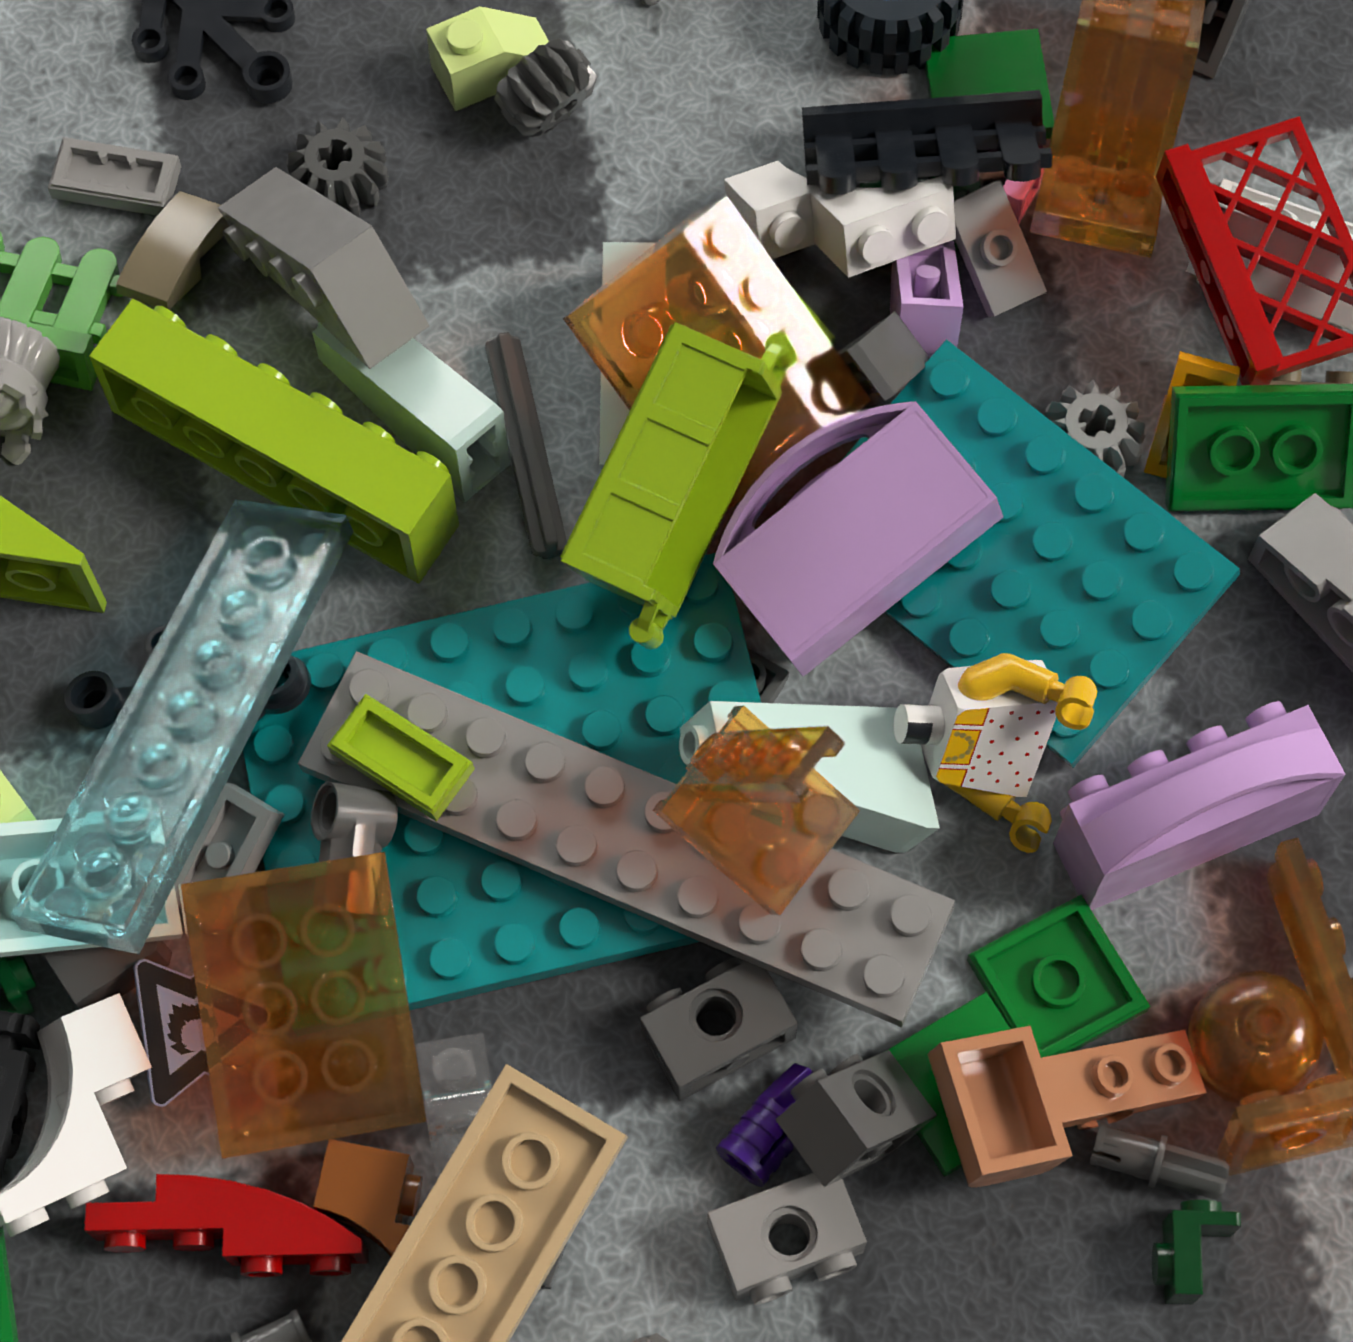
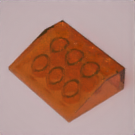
[563,196,871,511]
[177,852,427,1159]

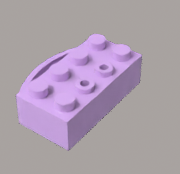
[713,401,1003,677]
[1053,701,1345,910]

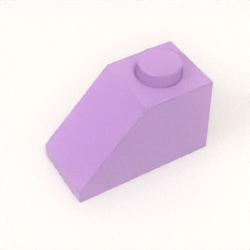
[890,241,963,358]

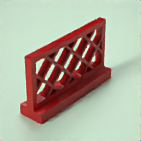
[1156,116,1353,385]

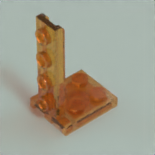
[652,705,861,916]
[1217,838,1353,1176]

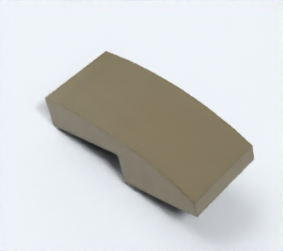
[116,191,229,310]

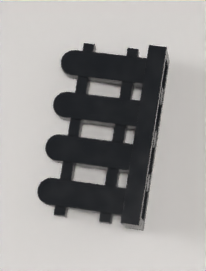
[802,90,1052,195]

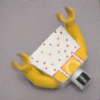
[894,653,1097,853]

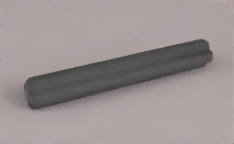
[485,332,567,559]

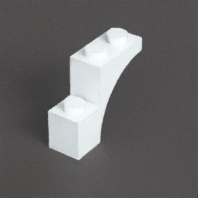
[724,161,956,277]
[0,993,152,1237]

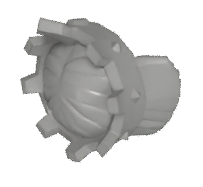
[0,317,60,465]

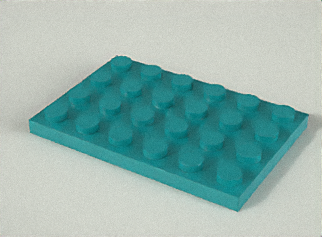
[840,339,1240,768]

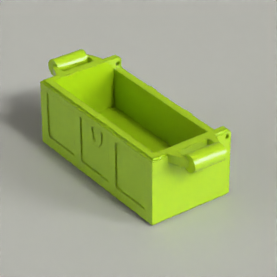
[560,322,797,650]

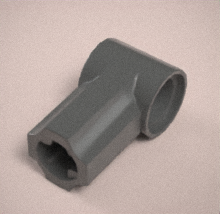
[311,781,398,919]

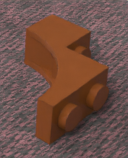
[313,1139,423,1257]

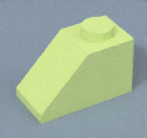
[426,6,549,111]

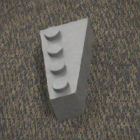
[218,167,430,369]
[1248,493,1353,672]

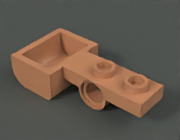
[928,1026,1207,1187]

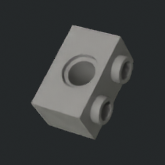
[707,1173,867,1305]

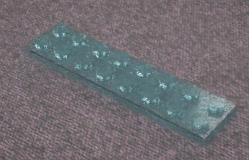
[11,499,354,954]

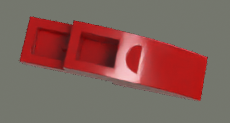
[84,1174,369,1278]

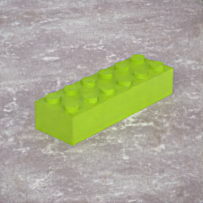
[89,298,459,584]

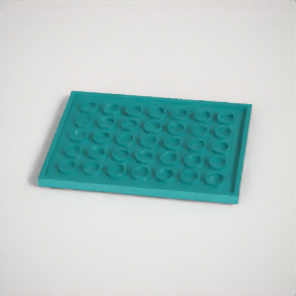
[228,553,794,1036]

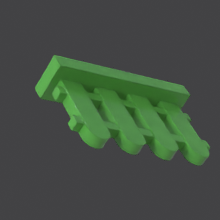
[0,232,123,391]

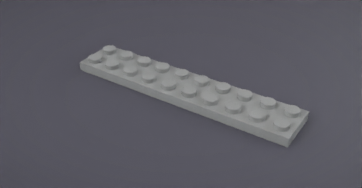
[298,651,955,1028]

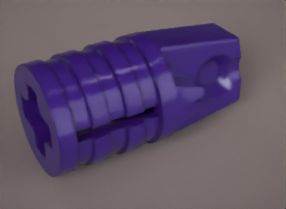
[716,1063,814,1187]

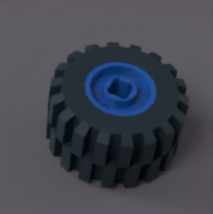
[817,0,963,75]

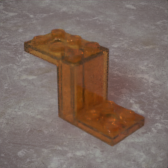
[1030,0,1206,258]

